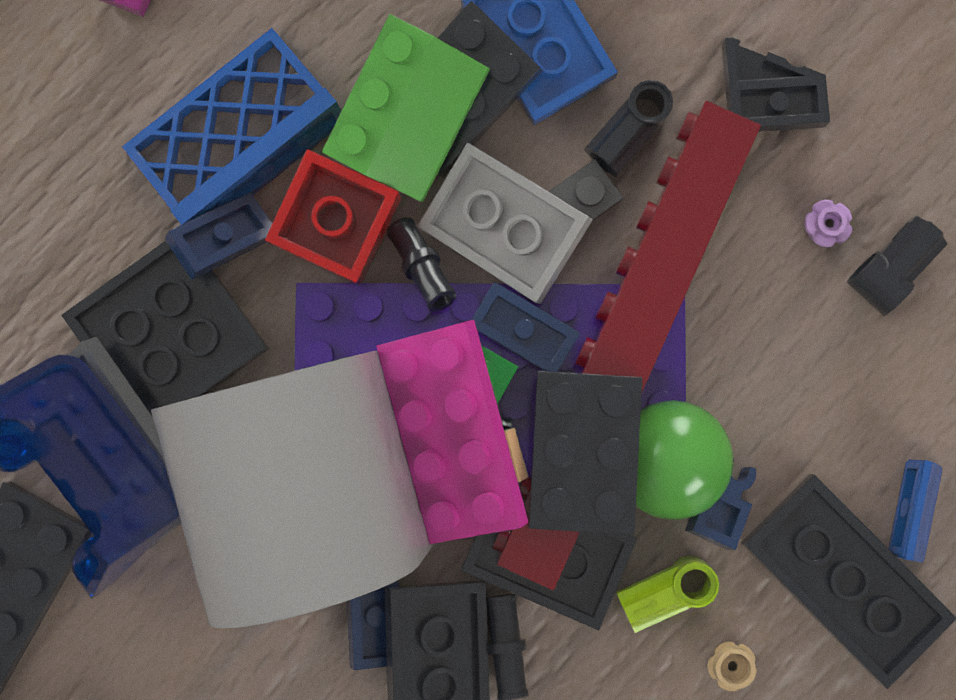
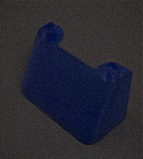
[0,355,179,599]

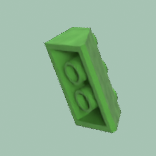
[322,14,490,202]

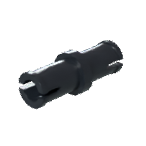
[387,217,457,312]
[486,594,529,700]

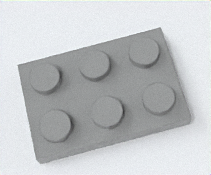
[417,142,593,304]

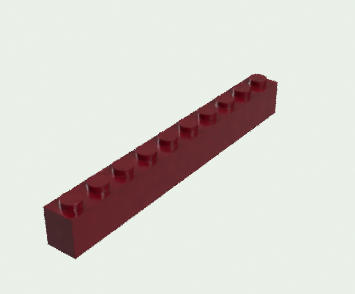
[491,101,761,591]

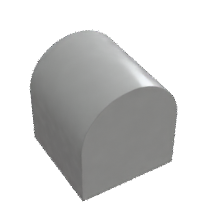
[151,351,434,628]

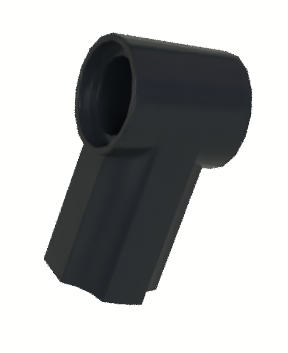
[584,80,673,177]
[847,216,948,316]

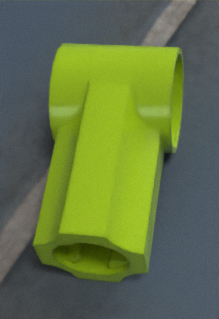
[616,555,719,633]

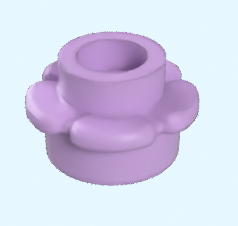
[804,200,852,247]

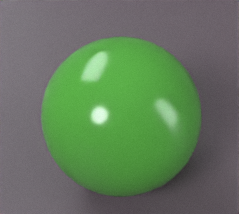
[636,400,733,520]

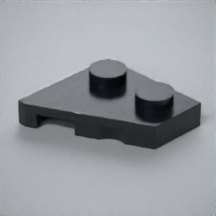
[722,37,830,132]

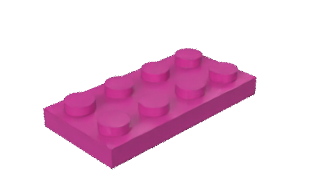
[376,320,529,544]

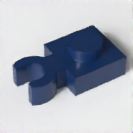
[685,458,756,550]

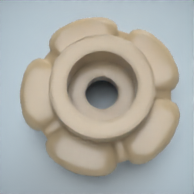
[707,641,757,691]

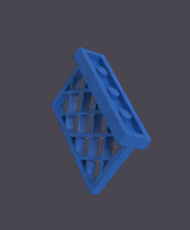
[122,28,342,225]

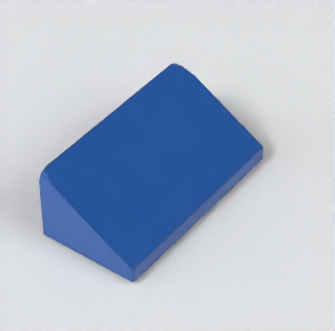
[888,459,942,562]

